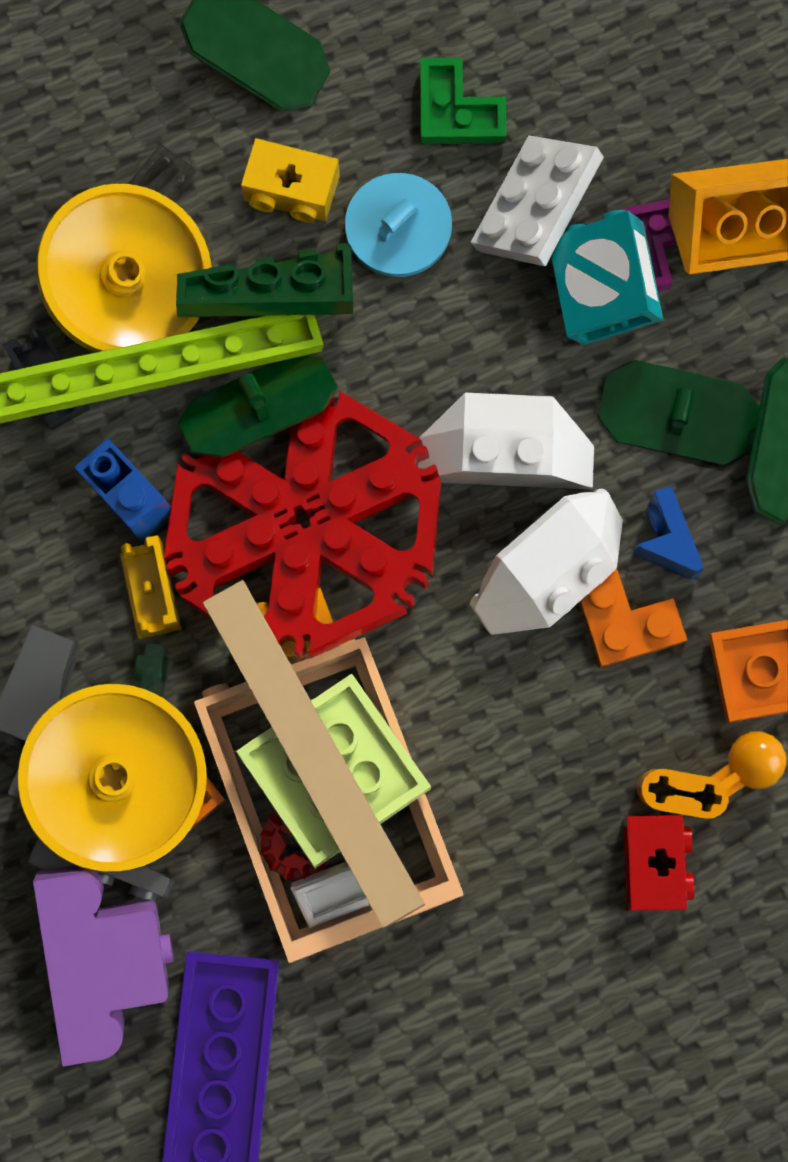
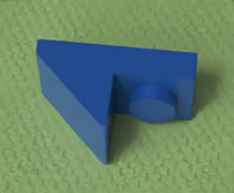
[633,486,704,579]

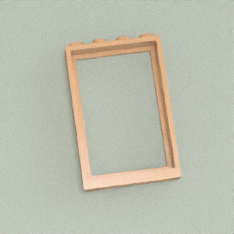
[194,637,464,963]

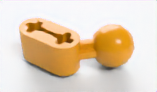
[637,731,787,819]

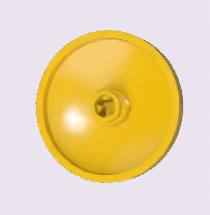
[36,184,212,353]
[18,684,207,872]

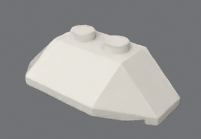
[418,393,594,490]
[470,488,623,635]

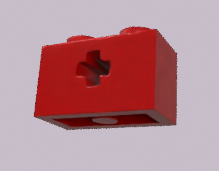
[623,815,694,911]

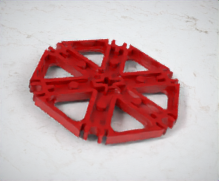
[164,390,442,659]

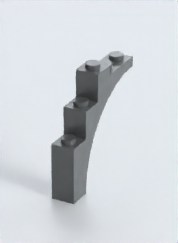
[0,625,176,901]

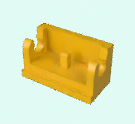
[120,535,182,639]

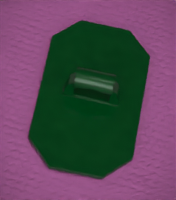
[179,0,331,112]
[178,355,338,458]
[746,358,788,524]
[597,360,760,466]

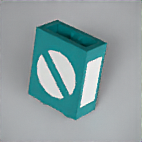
[551,210,663,345]

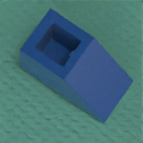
[74,438,171,544]

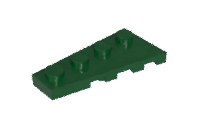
[176,243,353,317]

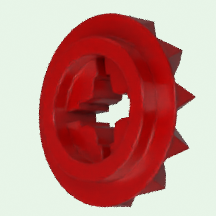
[260,812,330,880]

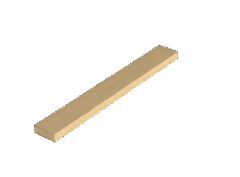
[203,580,425,929]

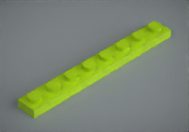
[0,315,324,423]

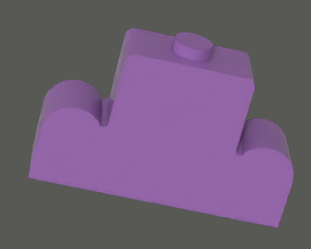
[33,865,174,1067]

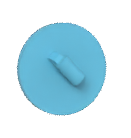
[345,173,452,277]

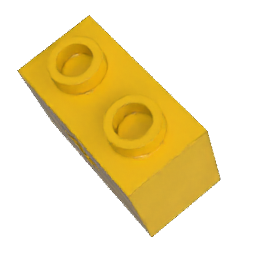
[241,138,340,223]

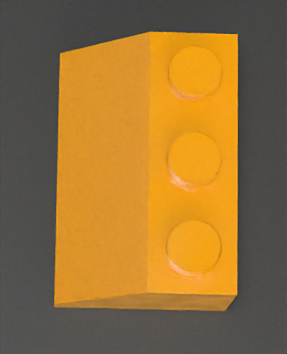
[668,159,788,275]

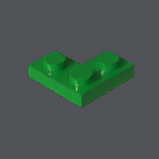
[420,58,506,144]

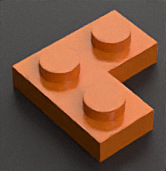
[579,569,688,668]

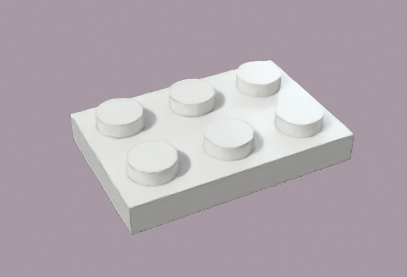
[470,135,604,266]

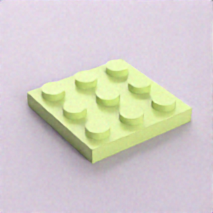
[236,674,431,869]

